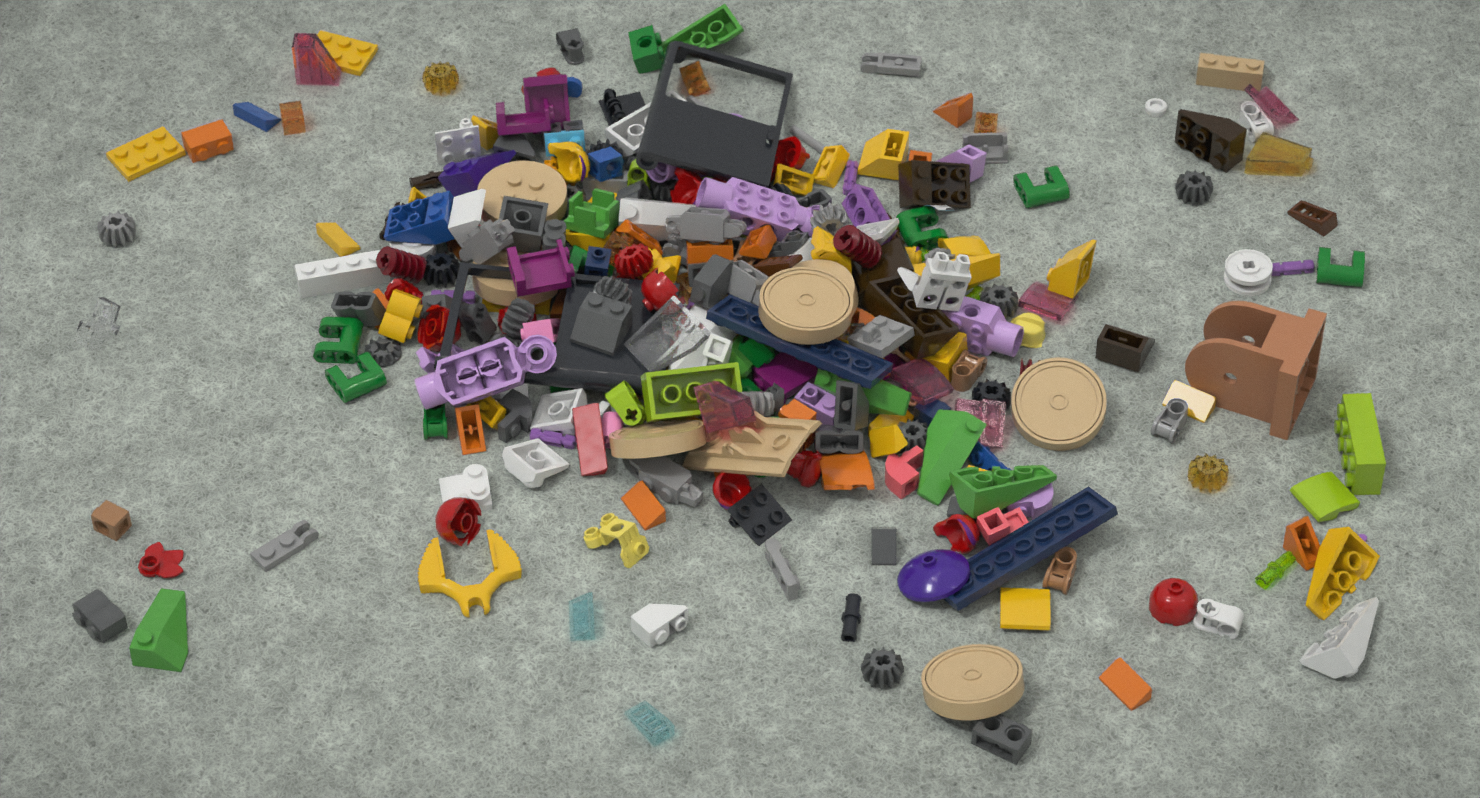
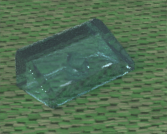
[569,592,595,641]

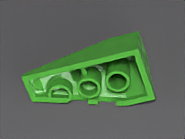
[659,4,744,62]
[814,369,912,416]
[917,409,987,506]
[949,465,1057,519]
[129,588,188,672]

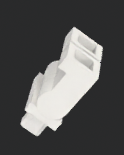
[912,252,972,311]

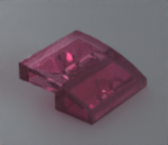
[1244,84,1299,123]
[1018,281,1079,321]
[889,358,954,405]
[955,398,1006,449]

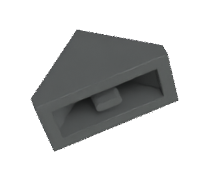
[871,527,897,565]

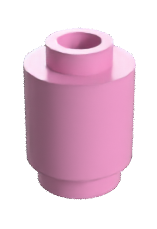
[601,412,624,449]

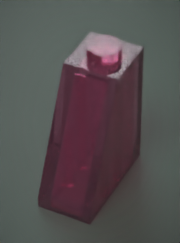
[292,33,342,86]
[693,381,756,433]

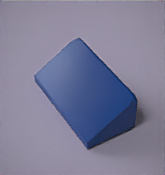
[233,102,281,132]

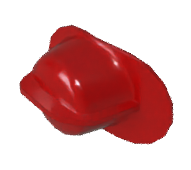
[773,136,810,170]

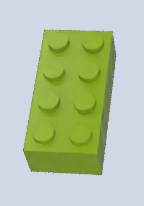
[641,362,742,423]
[1334,393,1386,495]

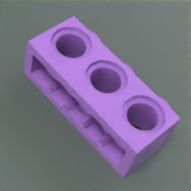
[841,184,897,245]

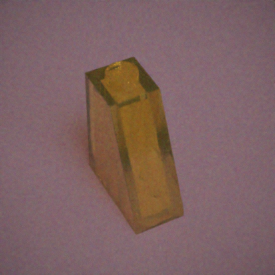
[1244,132,1314,177]

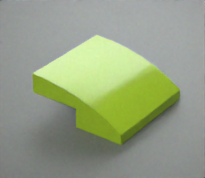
[1290,471,1360,522]

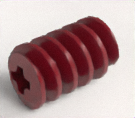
[833,225,882,269]
[376,246,426,284]

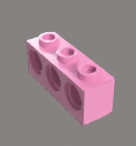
[520,318,561,343]

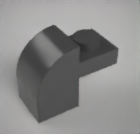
[497,389,533,443]

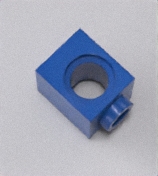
[588,147,624,182]

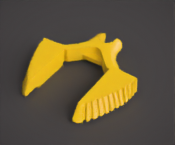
[418,529,522,618]

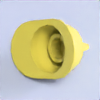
[1010,312,1045,348]

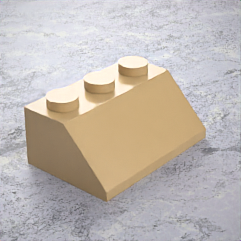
[1196,53,1265,93]

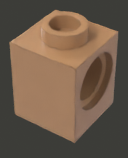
[91,500,132,541]

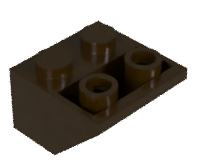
[1095,324,1155,372]

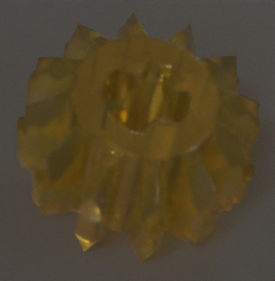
[422,61,459,96]
[1187,453,1229,493]

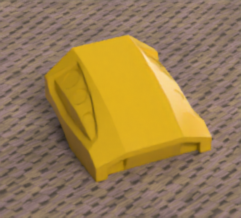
[811,226,852,274]
[938,235,991,259]

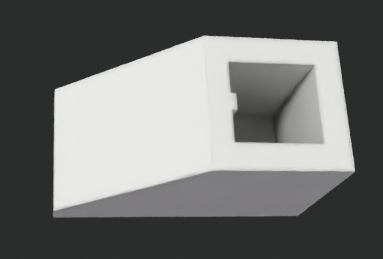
[631,604,688,648]

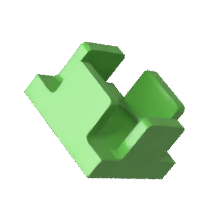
[564,188,620,239]

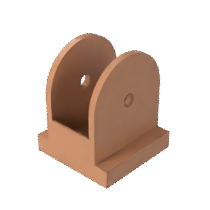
[1185,301,1327,440]

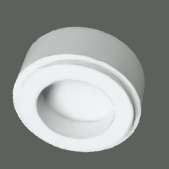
[1145,98,1167,117]

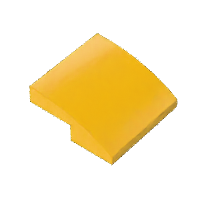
[1000,587,1050,630]

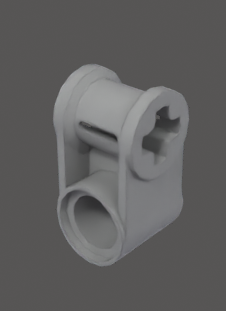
[1151,398,1188,443]

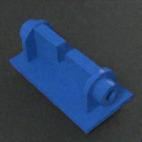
[968,441,1011,471]

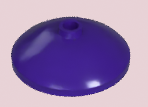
[897,549,970,602]

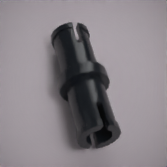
[841,593,862,642]

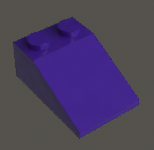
[438,150,516,197]

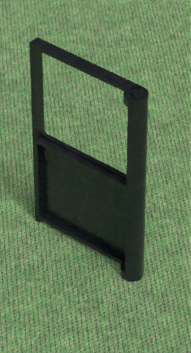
[636,41,793,188]
[434,262,680,395]

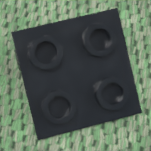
[598,88,645,126]
[727,483,792,546]

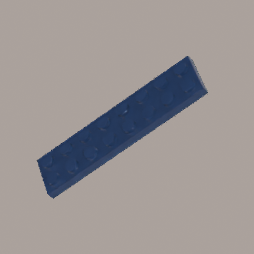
[706,294,893,389]
[944,486,1118,611]

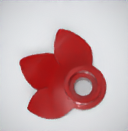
[138,542,184,578]

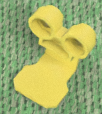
[584,513,649,568]

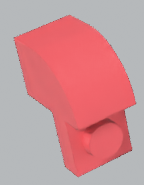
[885,445,923,499]
[977,507,1029,546]

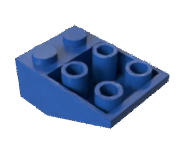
[384,190,455,245]

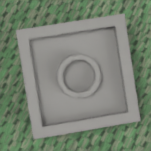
[848,315,915,358]

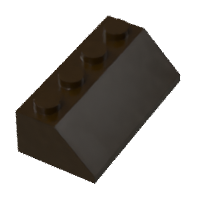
[861,275,959,359]

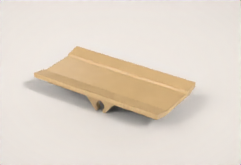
[683,410,822,477]

